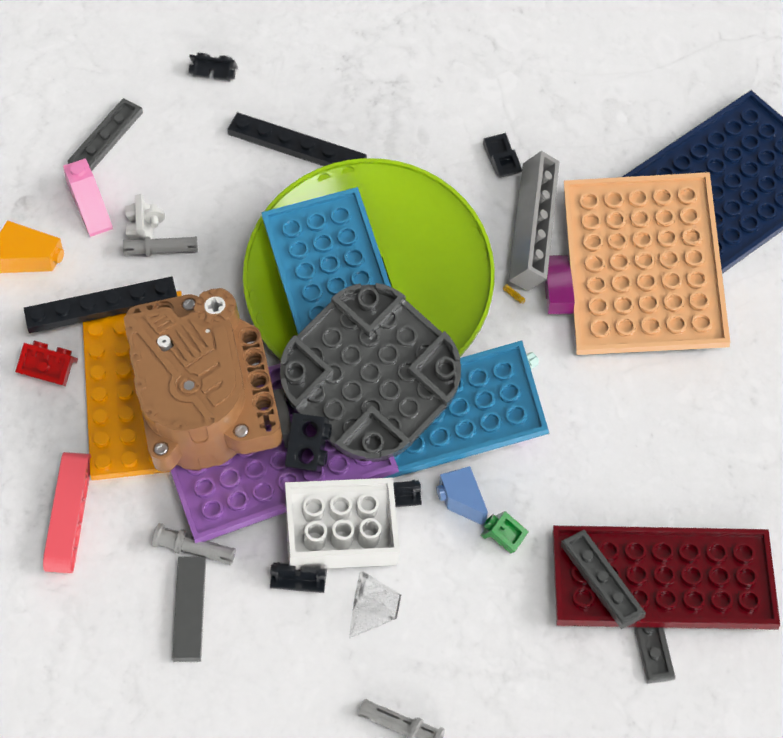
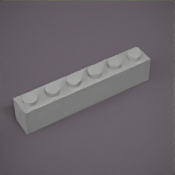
[509,151,560,291]

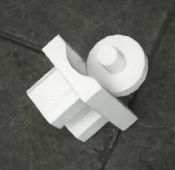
[125,194,165,240]

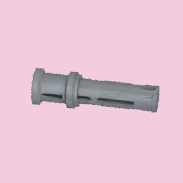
[152,523,236,565]
[358,699,445,738]

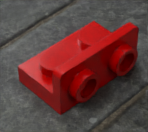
[15,340,78,386]

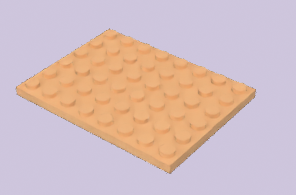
[564,172,730,355]

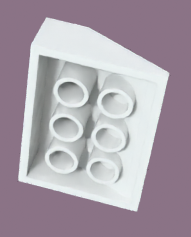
[285,478,400,570]

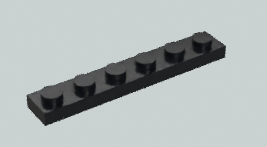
[227,112,367,166]
[24,276,177,334]

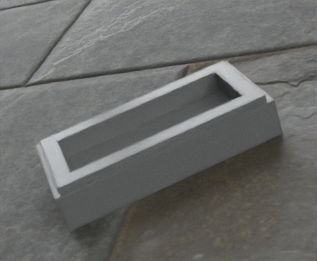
[273,388,291,448]

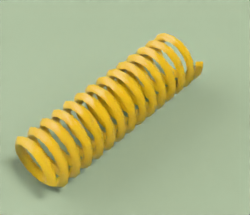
[503,284,525,304]

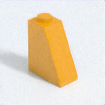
[0,220,64,273]

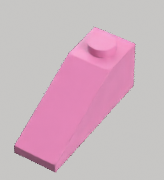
[63,158,113,237]

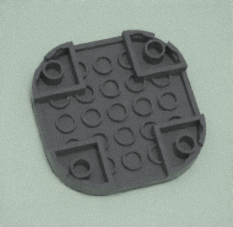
[280,283,461,462]

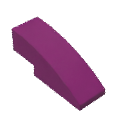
[544,255,575,314]

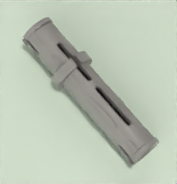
[123,236,198,256]

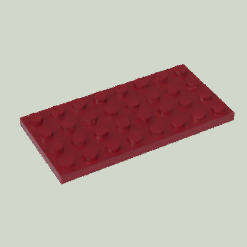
[552,525,780,630]

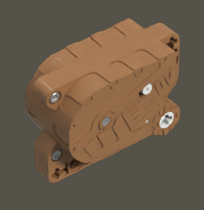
[124,288,283,472]

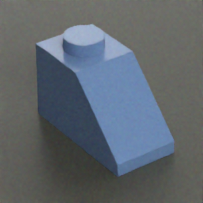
[436,466,488,525]

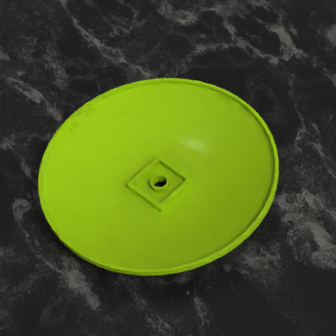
[243,158,495,361]

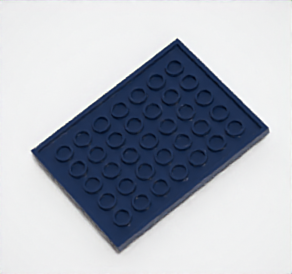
[622,90,783,274]

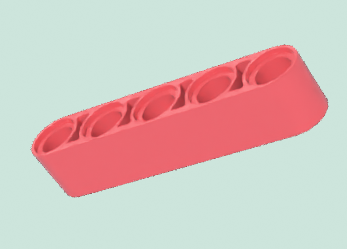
[43,452,91,573]

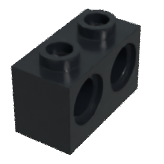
[285,413,332,472]

